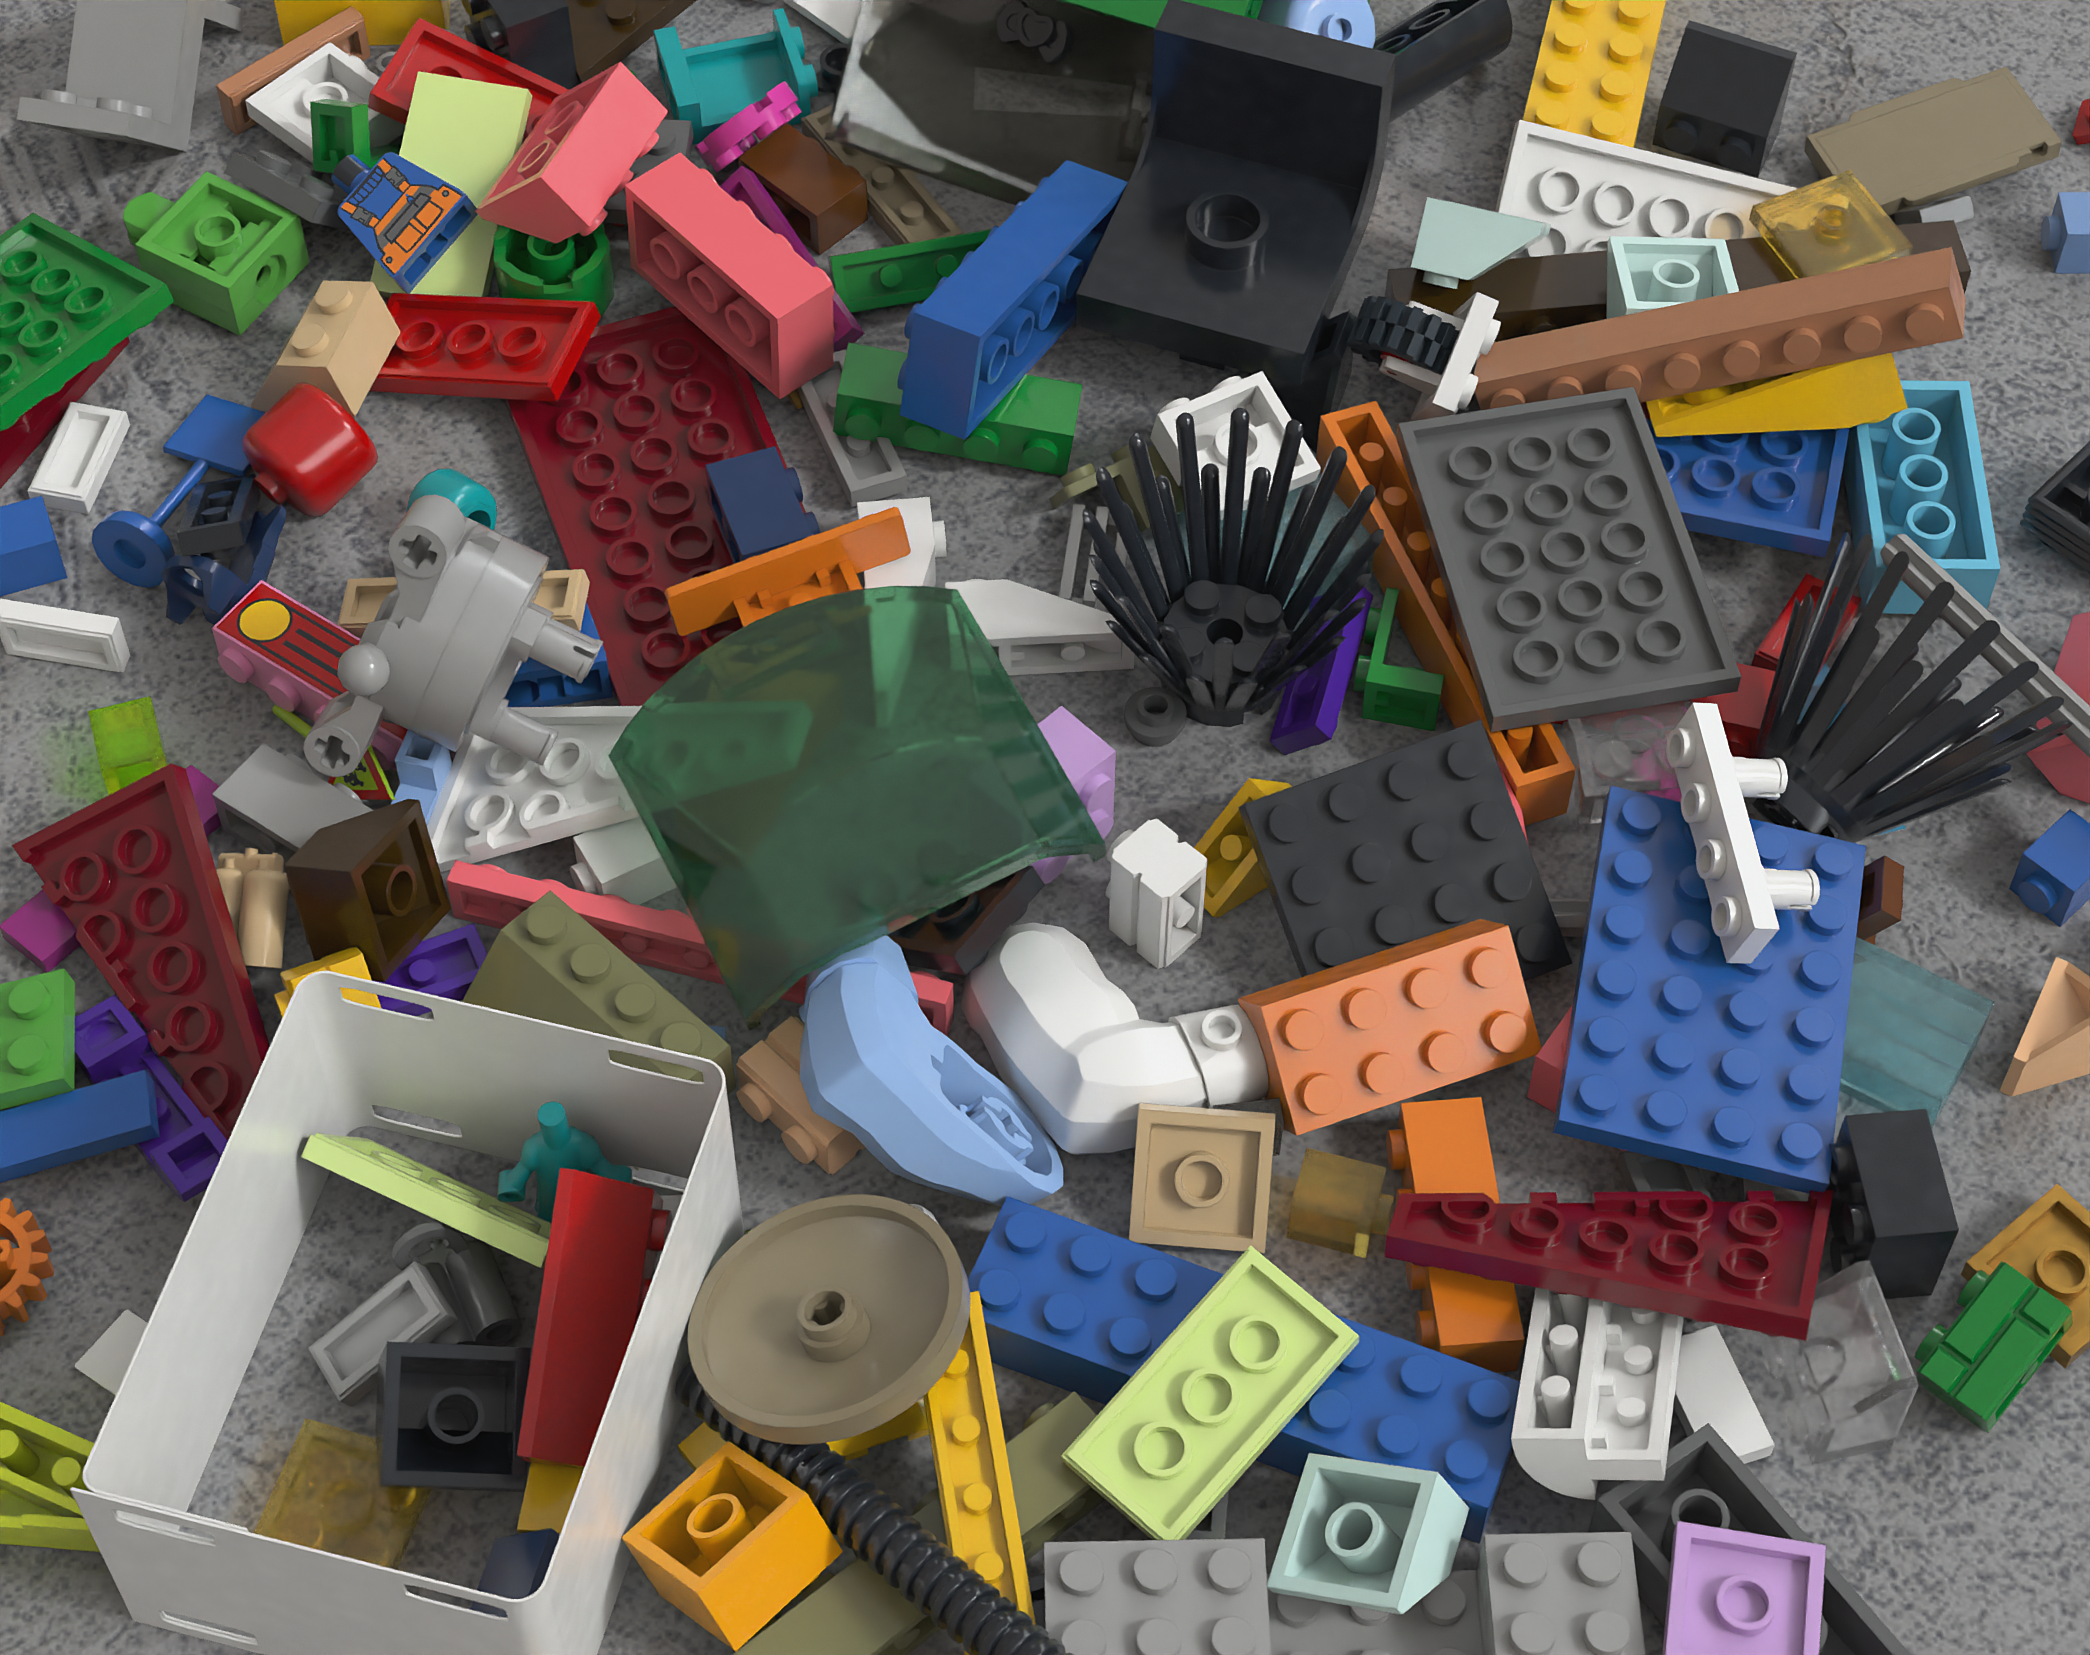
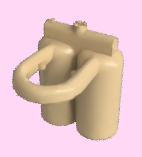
[216,848,291,969]

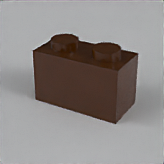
[738,123,868,256]

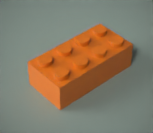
[1238,919,1541,1136]

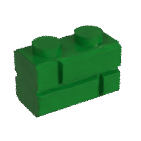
[1914,1261,2073,1433]

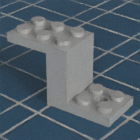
[17,0,244,152]

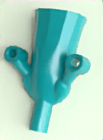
[497,1102,632,1223]

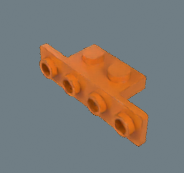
[664,507,911,660]

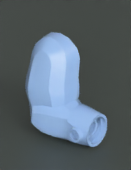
[799,926,1063,1206]

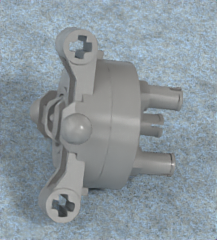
[303,495,603,777]

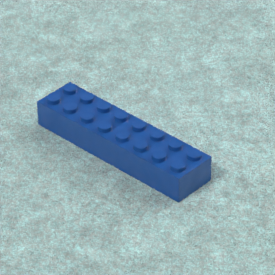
[968,1196,1520,1544]

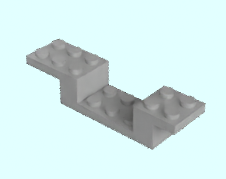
[1044,1532,1645,1655]

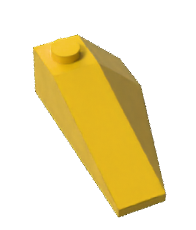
[1646,353,1908,437]

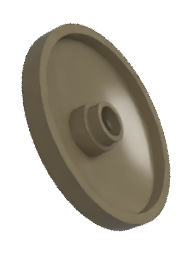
[688,1194,970,1445]

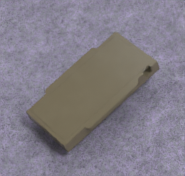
[1804,67,2062,228]

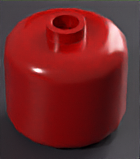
[242,382,378,517]

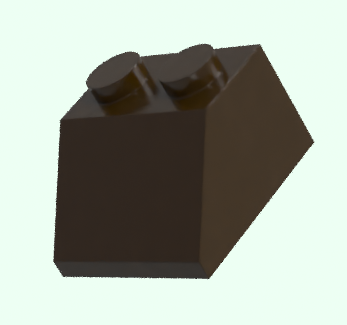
[284,799,451,982]

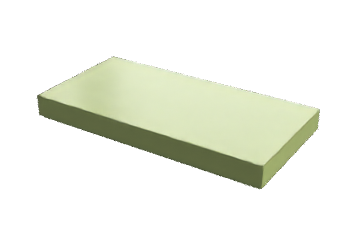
[370,71,532,298]
[301,1133,552,1268]
[1061,1245,1359,1540]

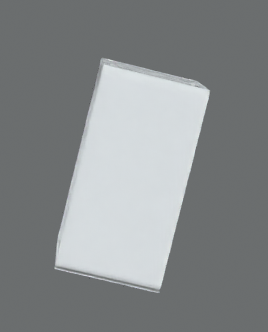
[70,971,744,1655]

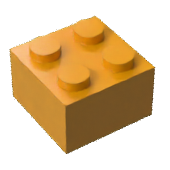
[621,1441,843,1652]

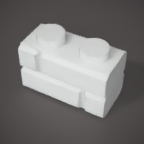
[1106,819,1207,969]

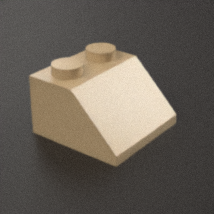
[251,281,401,417]

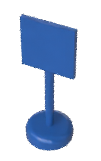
[92,394,266,588]

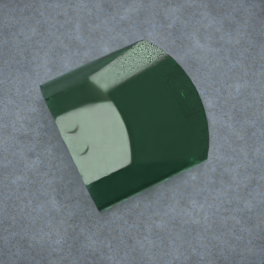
[608,586,1106,1031]

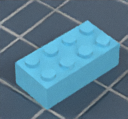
[1843,380,2000,614]

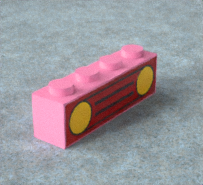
[212,580,408,771]

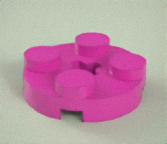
[694,81,802,173]

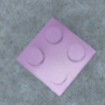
[1663,1521,1826,1655]

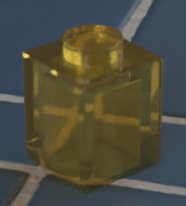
[1286,1148,1394,1258]

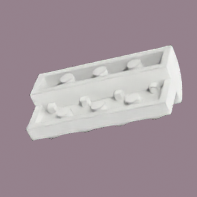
[1511,1288,1684,1500]

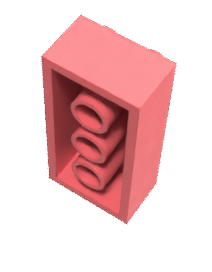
[625,153,835,400]

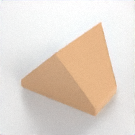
[1999,957,2090,1097]

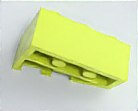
[0,1402,100,1552]

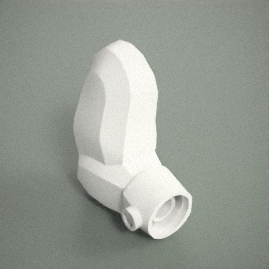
[961,922,1269,1155]

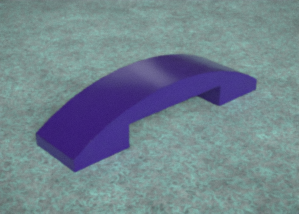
[75,994,228,1202]

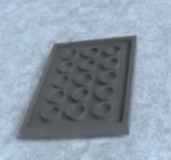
[1396,387,1741,732]

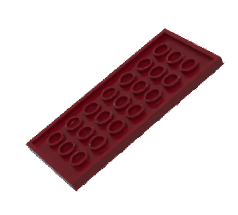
[504,306,863,706]

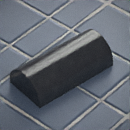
[1373,0,1513,123]

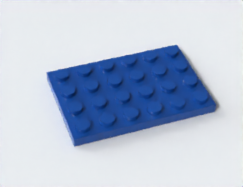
[1553,786,1866,1194]

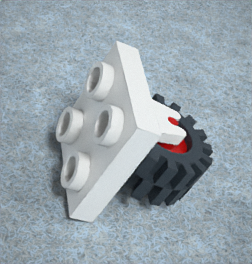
[1346,292,1501,421]

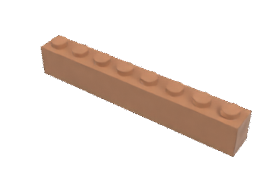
[1474,247,1966,410]

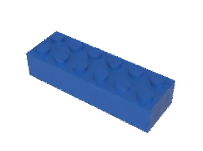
[897,160,1128,440]

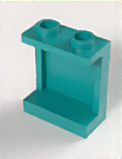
[653,8,818,145]

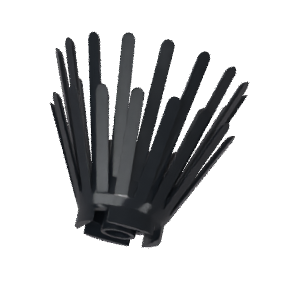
[1082,408,1384,727]
[1752,531,2073,843]

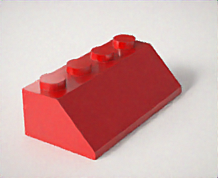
[517,1168,672,1469]

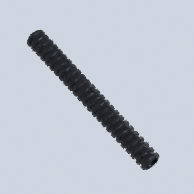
[675,1361,1073,1655]

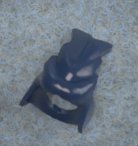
[161,505,286,625]

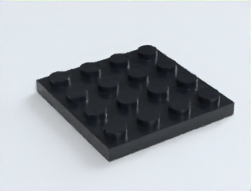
[1238,720,1573,981]

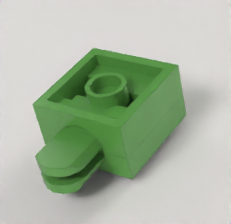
[123,171,310,336]

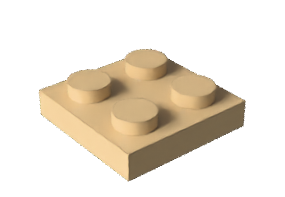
[1129,1103,1276,1253]

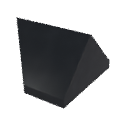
[1266,310,1357,454]

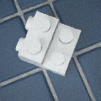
[245,42,406,163]
[1150,371,1321,520]

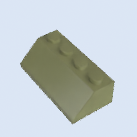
[462,890,737,1171]

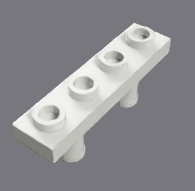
[1666,703,1820,964]

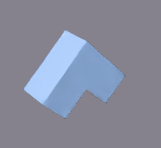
[391,730,452,825]

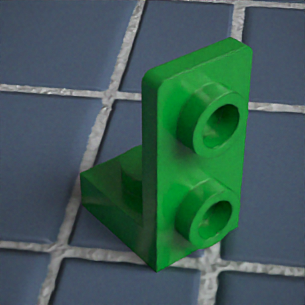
[310,99,401,173]
[1353,587,1444,732]

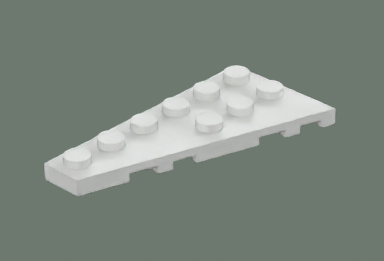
[1495,120,1849,259]
[427,704,815,872]

